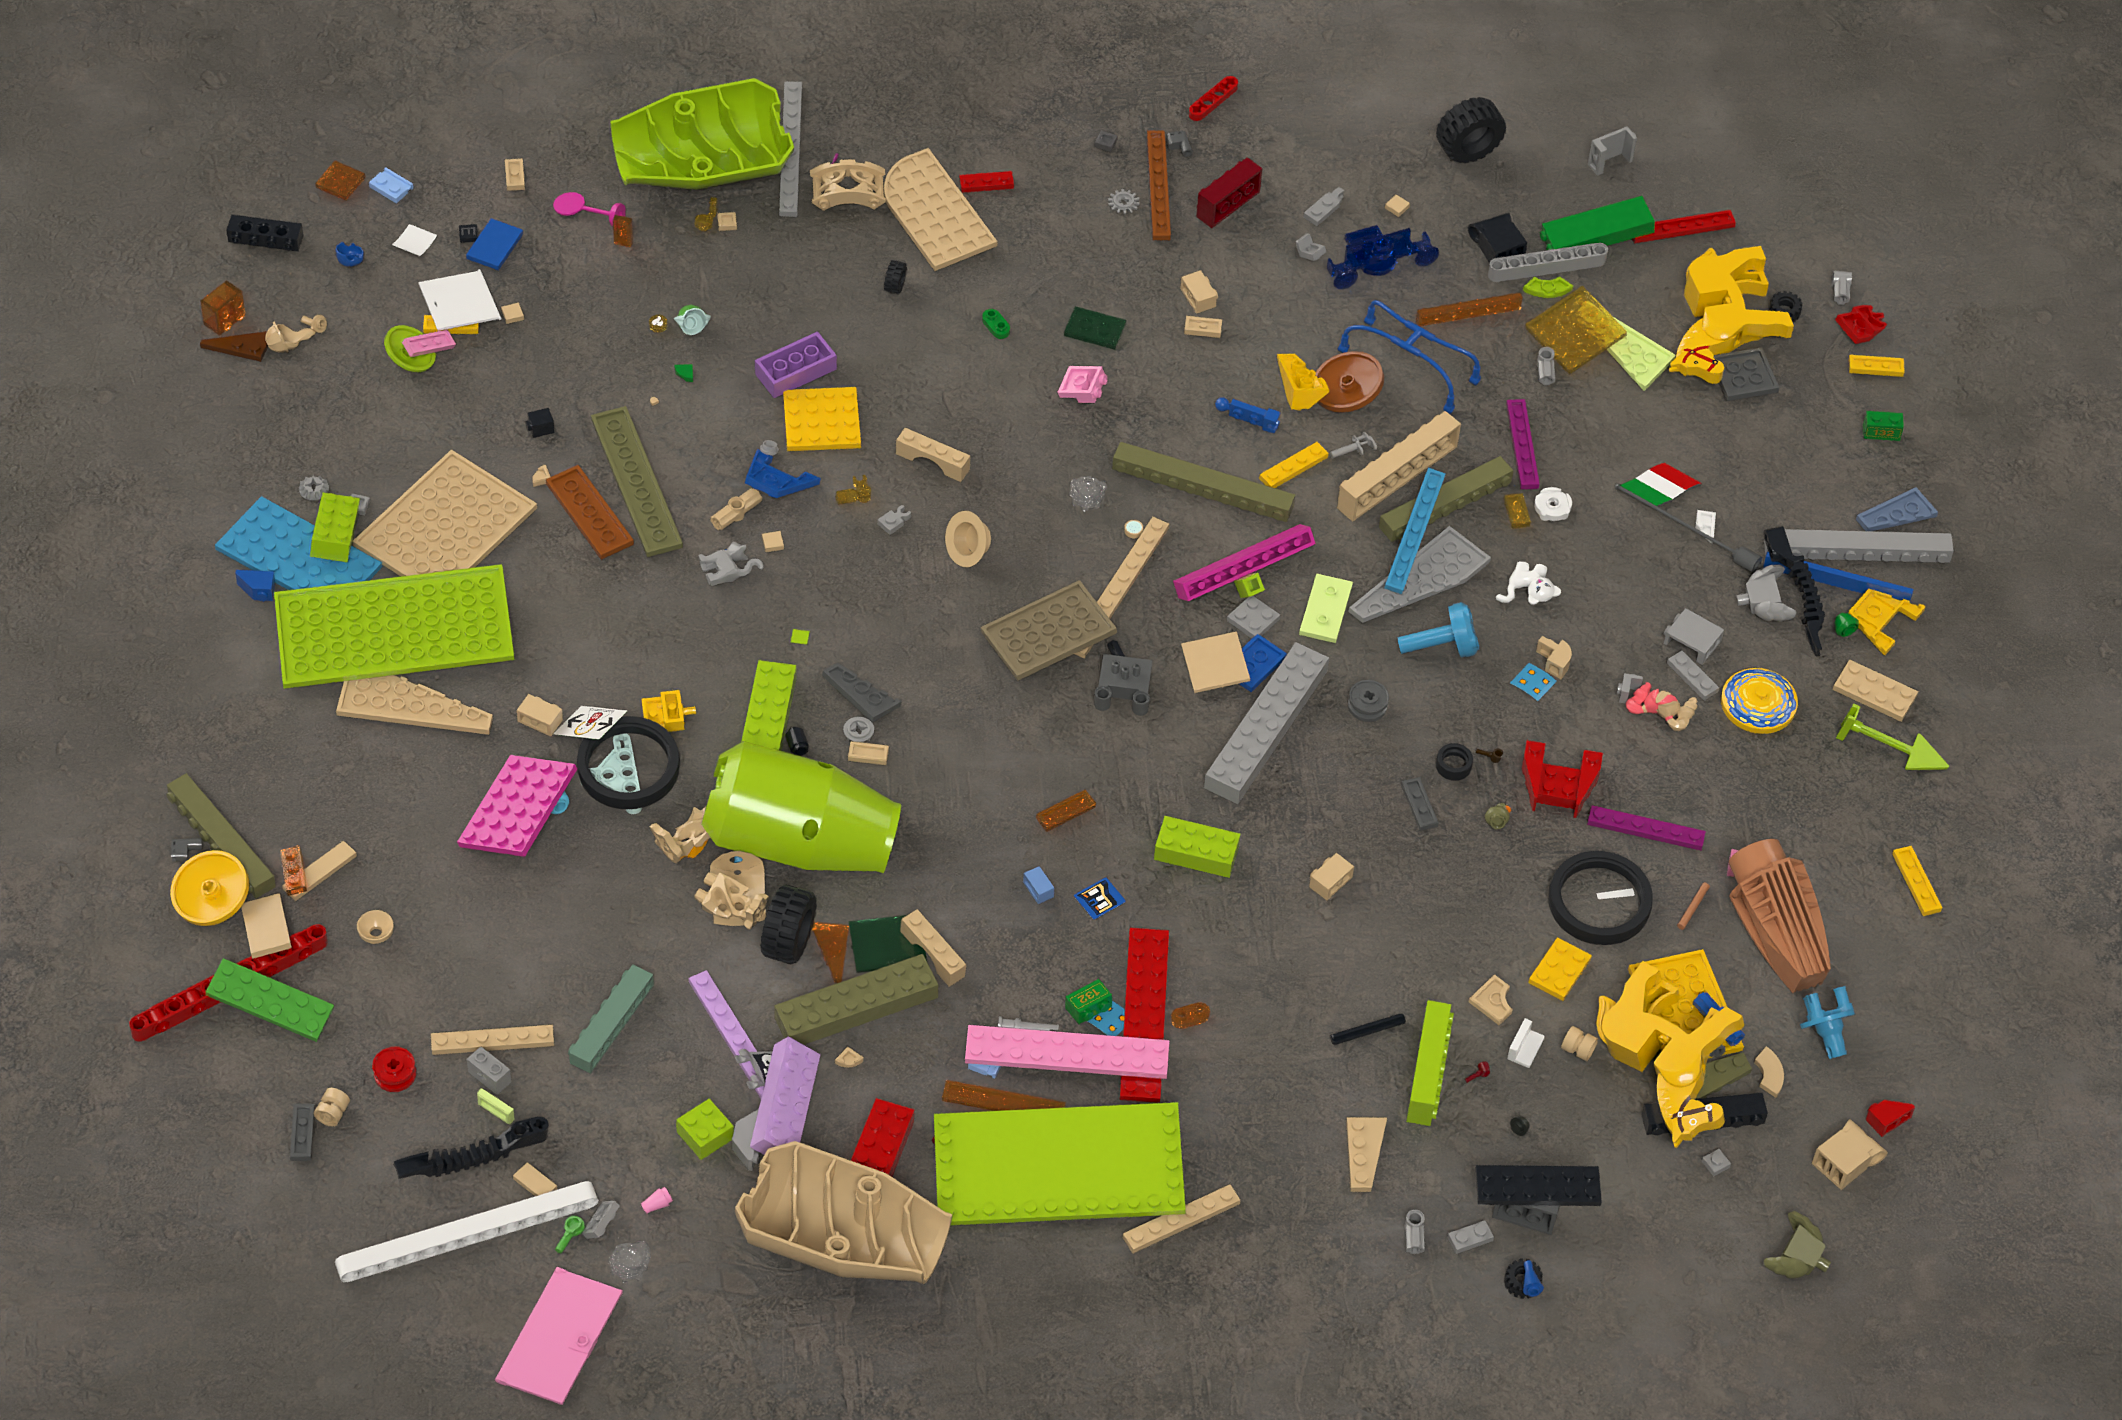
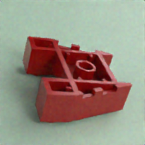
[1522,740,1603,818]

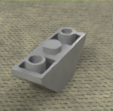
[732,1109,760,1171]

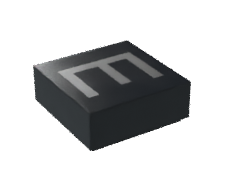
[459,224,478,243]

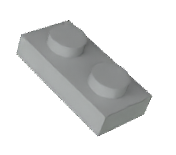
[582,1200,620,1239]
[1447,1220,1494,1254]

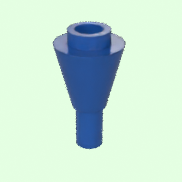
[1523,1260,1544,1297]

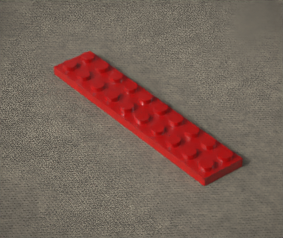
[1120,928,1169,1103]

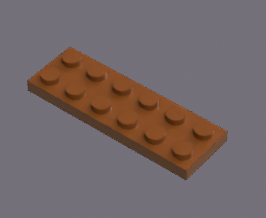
[546,465,634,560]

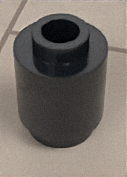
[785,727,809,756]

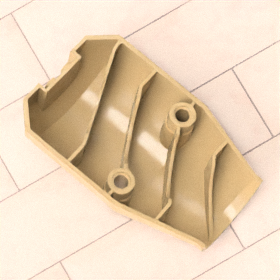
[735,1141,953,1284]

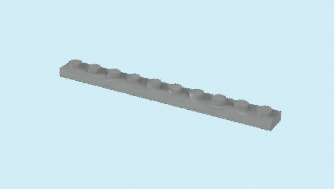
[779,81,802,217]

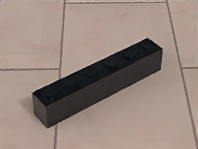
[1642,1092,1768,1135]

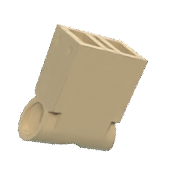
[1812,1119,1887,1190]

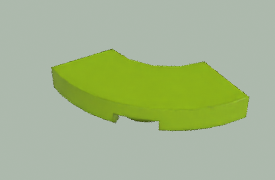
[1523,276,1573,298]

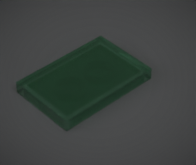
[1064,306,1126,350]

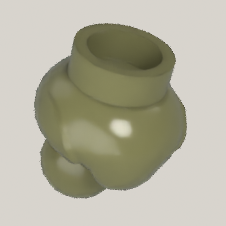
[1485,803,1511,829]

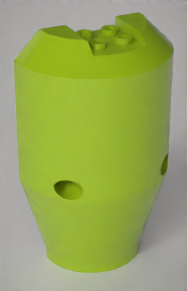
[610,78,794,190]
[701,741,901,873]

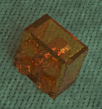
[200,280,246,336]

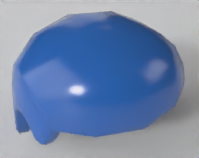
[335,242,364,267]

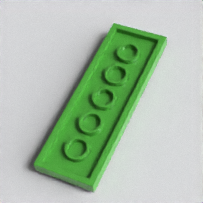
[205,958,334,1042]

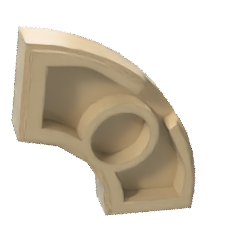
[1754,1046,1784,1098]

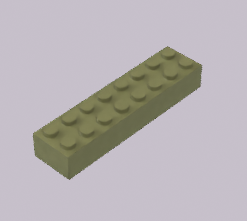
[774,954,938,1045]

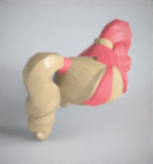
[1626,682,1698,731]

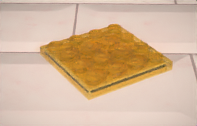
[1525,285,1627,374]

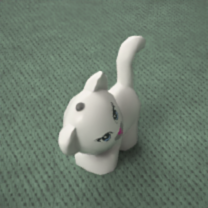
[1496,562,1561,605]

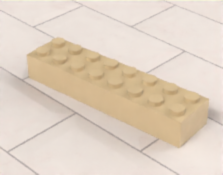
[1337,411,1461,522]

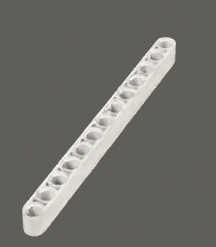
[335,1181,599,1282]

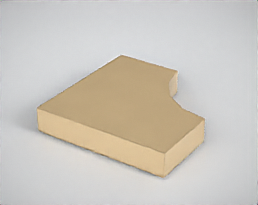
[1469,975,1512,1025]

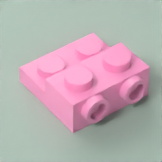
[1058,366,1107,403]

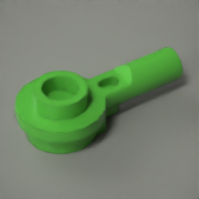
[555,1216,585,1254]

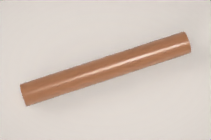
[1677,883,1710,930]

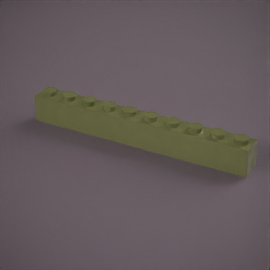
[1112,442,1295,522]

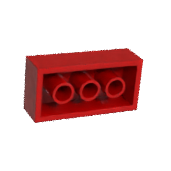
[851,1098,915,1177]

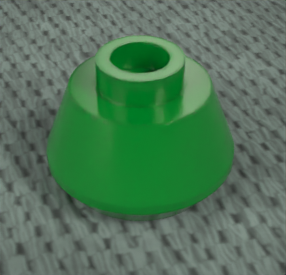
[1834,613,1859,637]

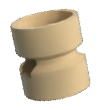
[1561,1026,1598,1062]
[314,1088,350,1127]

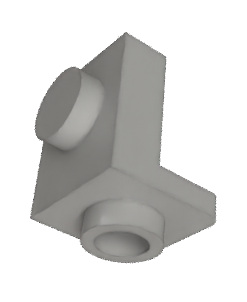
[1296,233,1326,261]
[1617,673,1643,704]

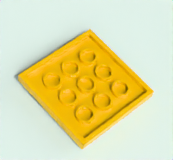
[783,387,861,451]

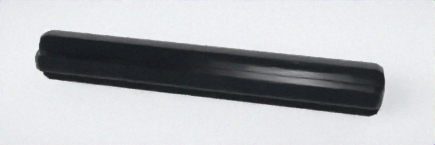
[1330,1013,1406,1045]

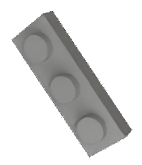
[1667,651,1719,701]

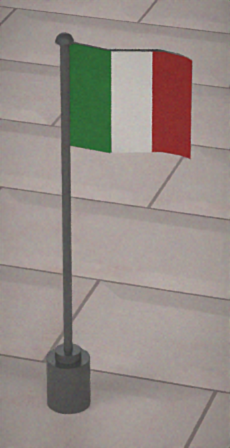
[1615,463,1762,573]

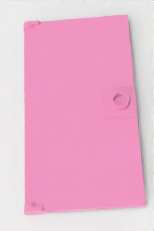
[495,1267,623,1405]

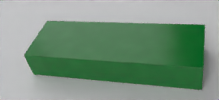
[1540,196,1655,250]

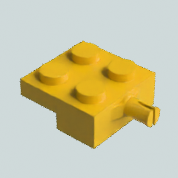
[641,690,696,732]

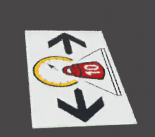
[553,706,627,739]

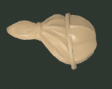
[265,321,316,352]

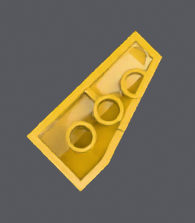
[1277,354,1329,410]

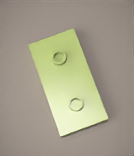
[1299,574,1353,643]

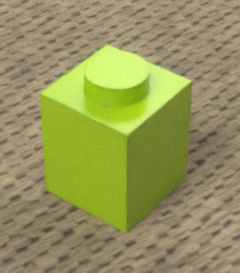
[1234,573,1265,598]

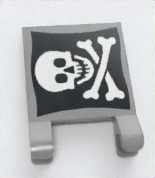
[735,1049,772,1089]

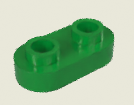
[982,309,1010,339]

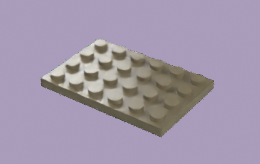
[981,580,1117,681]

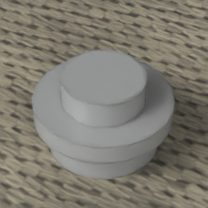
[760,440,779,456]

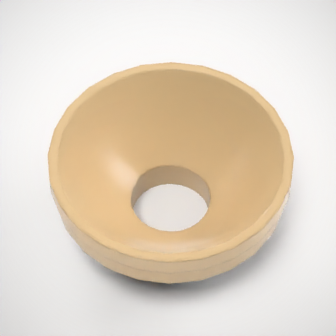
[357,910,394,944]

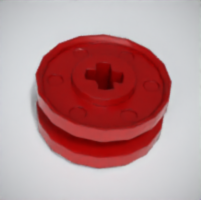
[372,1047,417,1092]

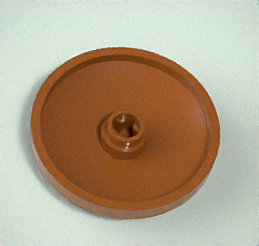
[1316,351,1384,412]

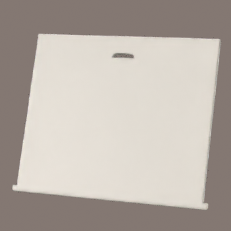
[418,270,501,331]

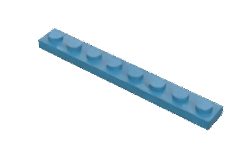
[1384,468,1446,594]

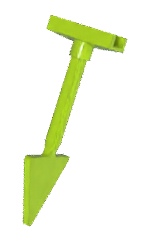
[1836,704,1949,770]

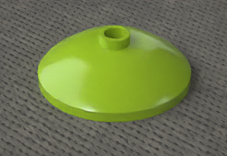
[384,325,436,372]

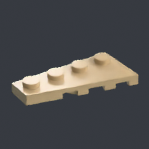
[1346,1117,1387,1192]

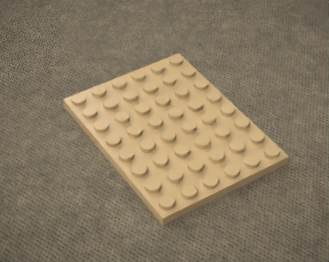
[353,450,537,577]

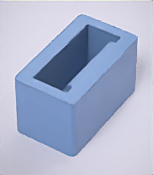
[1023,866,1054,904]

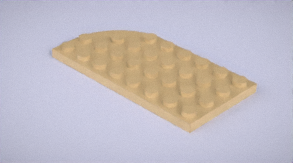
[884,148,997,271]

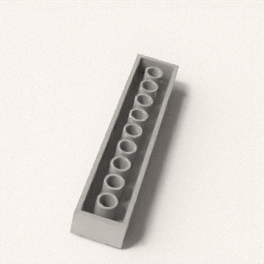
[1204,642,1329,804]

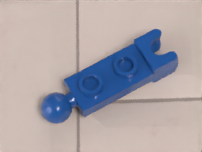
[1215,397,1281,433]

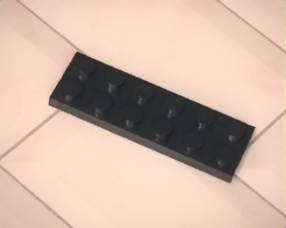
[1475,1165,1602,1206]

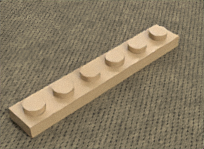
[431,1025,554,1055]
[1123,1185,1240,1253]

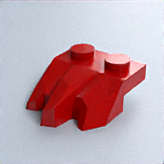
[1835,305,1887,344]

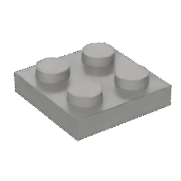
[1227,596,1280,638]

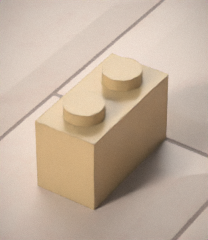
[1180,270,1218,313]
[517,694,563,736]
[1309,853,1354,900]

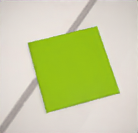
[791,629,810,644]

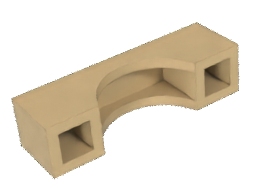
[896,428,970,482]
[900,909,966,987]

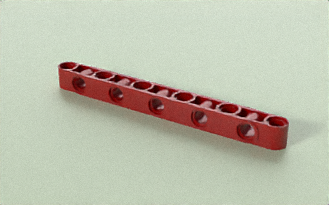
[129,924,328,1042]

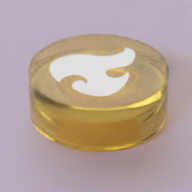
[649,315,667,332]

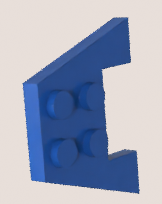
[745,449,821,498]

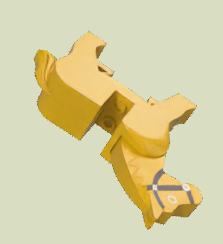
[1596,961,1744,1148]

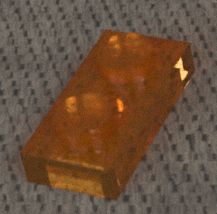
[613,215,633,248]

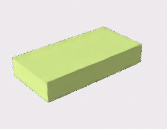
[477,1088,515,1124]

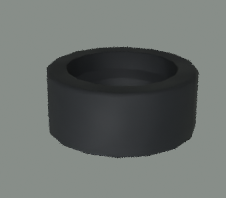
[1436,743,1473,781]

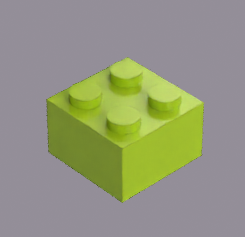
[676,1099,734,1160]

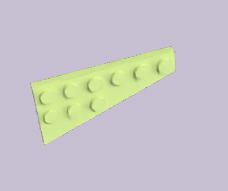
[1577,302,1676,391]

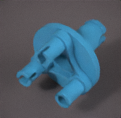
[1800,986,1855,1059]

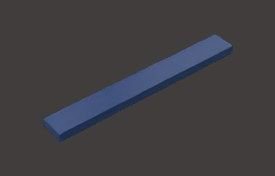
[1763,552,1913,601]

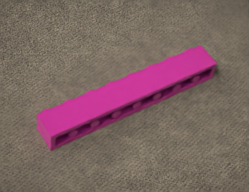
[1173,524,1315,601]

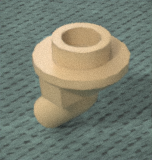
[301,315,327,333]

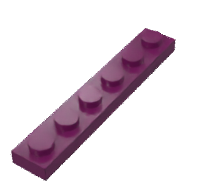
[1506,399,1540,489]
[1587,805,1706,851]

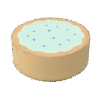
[1124,520,1143,539]

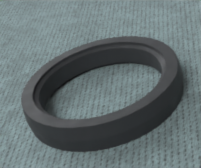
[577,716,680,809]
[1549,851,1653,945]

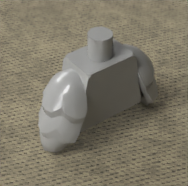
[1736,564,1797,622]

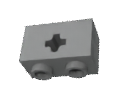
[467,1047,511,1095]

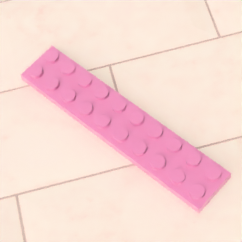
[965,1025,1169,1079]

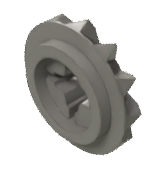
[299,475,329,500]
[843,717,874,743]

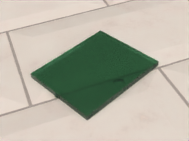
[849,915,927,973]

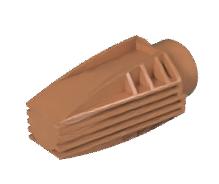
[1728,839,1831,993]

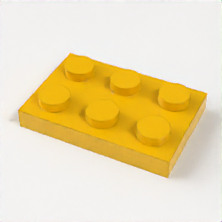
[1528,937,1592,1001]

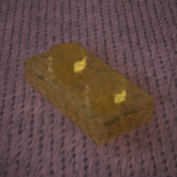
[1504,493,1531,528]

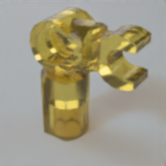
[835,475,871,505]

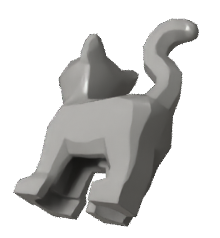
[698,542,764,586]

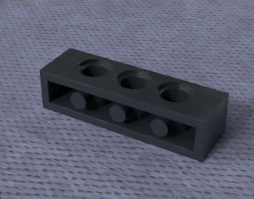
[226,214,304,252]

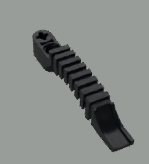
[1764,526,1825,656]
[393,1116,549,1179]

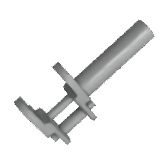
[1330,432,1377,459]

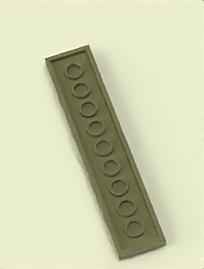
[591,406,683,557]

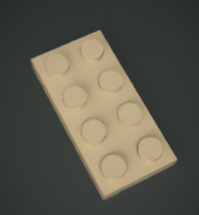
[1833,660,1918,722]

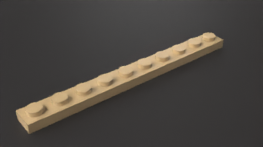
[1075,517,1169,658]

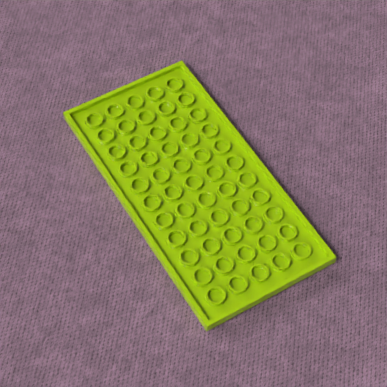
[274,564,515,689]
[934,1102,1186,1225]

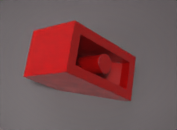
[1866,1100,1915,1137]

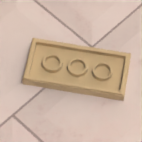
[241,893,292,958]

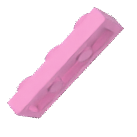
[402,330,456,357]

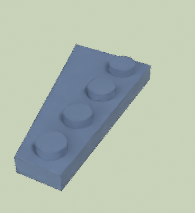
[1856,487,1938,531]

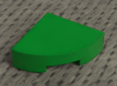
[674,364,693,382]

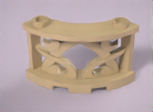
[810,159,886,210]

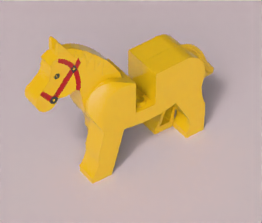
[1669,246,1794,384]

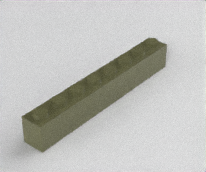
[1379,456,1513,542]
[166,773,276,899]

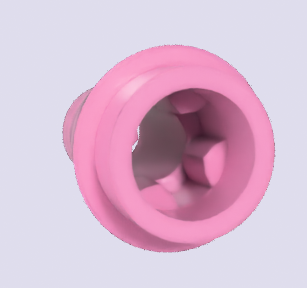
[641,1187,673,1214]

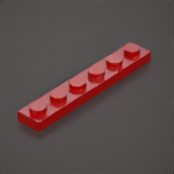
[1633,210,1736,243]

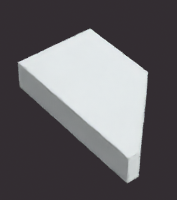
[1695,510,1716,543]

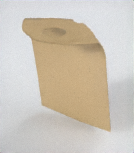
[710,851,766,926]

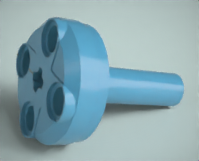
[1398,602,1480,658]

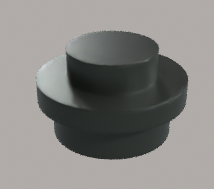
[1510,1116,1530,1136]

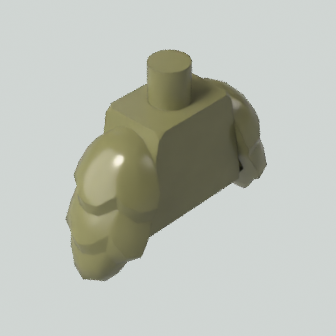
[1764,1211,1831,1278]

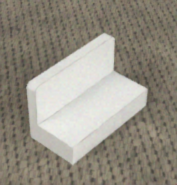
[1507,1018,1544,1068]

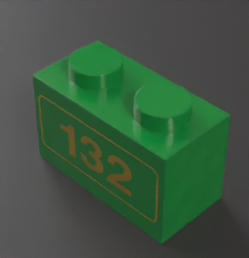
[1863,411,1904,441]
[1065,979,1112,1024]

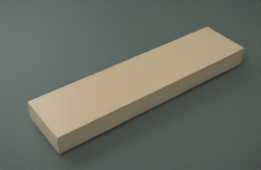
[282,841,357,901]

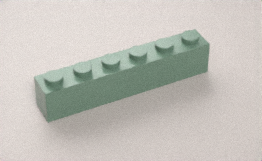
[568,965,654,1074]

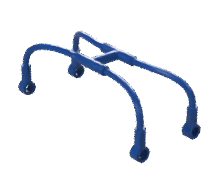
[1338,300,1481,414]

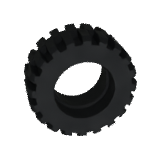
[1436,97,1506,163]
[760,884,817,964]

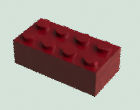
[1196,157,1263,229]

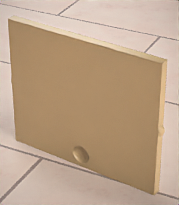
[1181,632,1250,693]

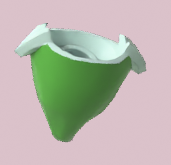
[673,305,711,335]

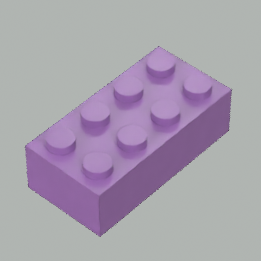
[755,332,837,398]

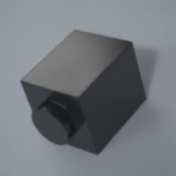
[525,408,555,438]

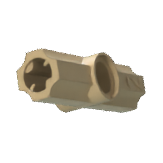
[711,488,762,530]

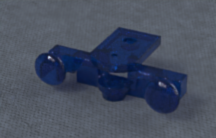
[1327,225,1439,289]

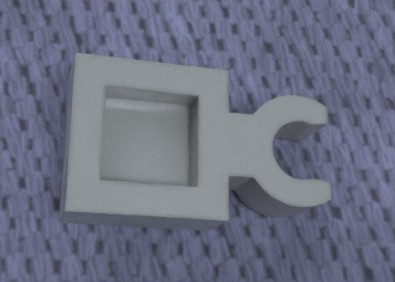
[877,505,911,535]

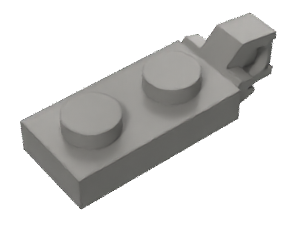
[1303,187,1344,226]

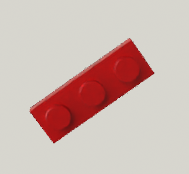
[959,171,1014,193]

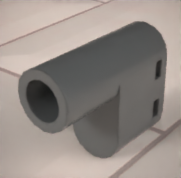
[1166,131,1193,157]
[171,838,203,862]

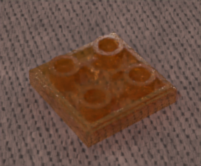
[315,161,365,200]

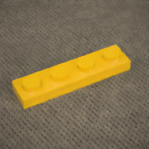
[1259,442,1329,488]
[1892,846,1942,916]

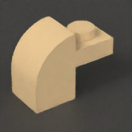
[1536,636,1572,679]

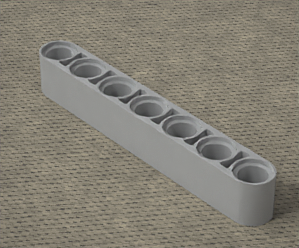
[1488,243,1608,282]

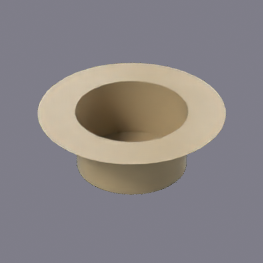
[945,511,991,567]

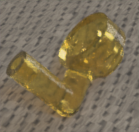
[695,197,717,231]

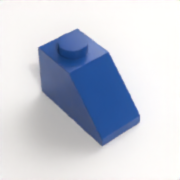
[235,570,275,601]

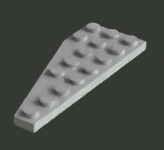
[1349,526,1491,623]

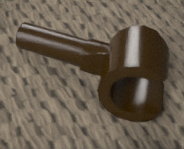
[1475,748,1503,763]

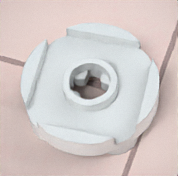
[1534,487,1572,521]

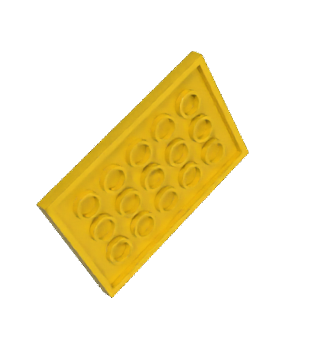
[1628,949,1744,1058]

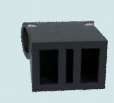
[1468,213,1527,264]

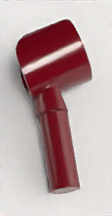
[1464,1061,1490,1083]

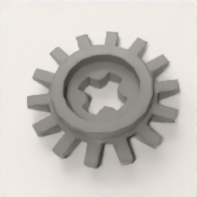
[1108,189,1140,214]

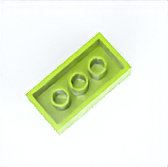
[310,493,360,563]
[1154,816,1240,878]

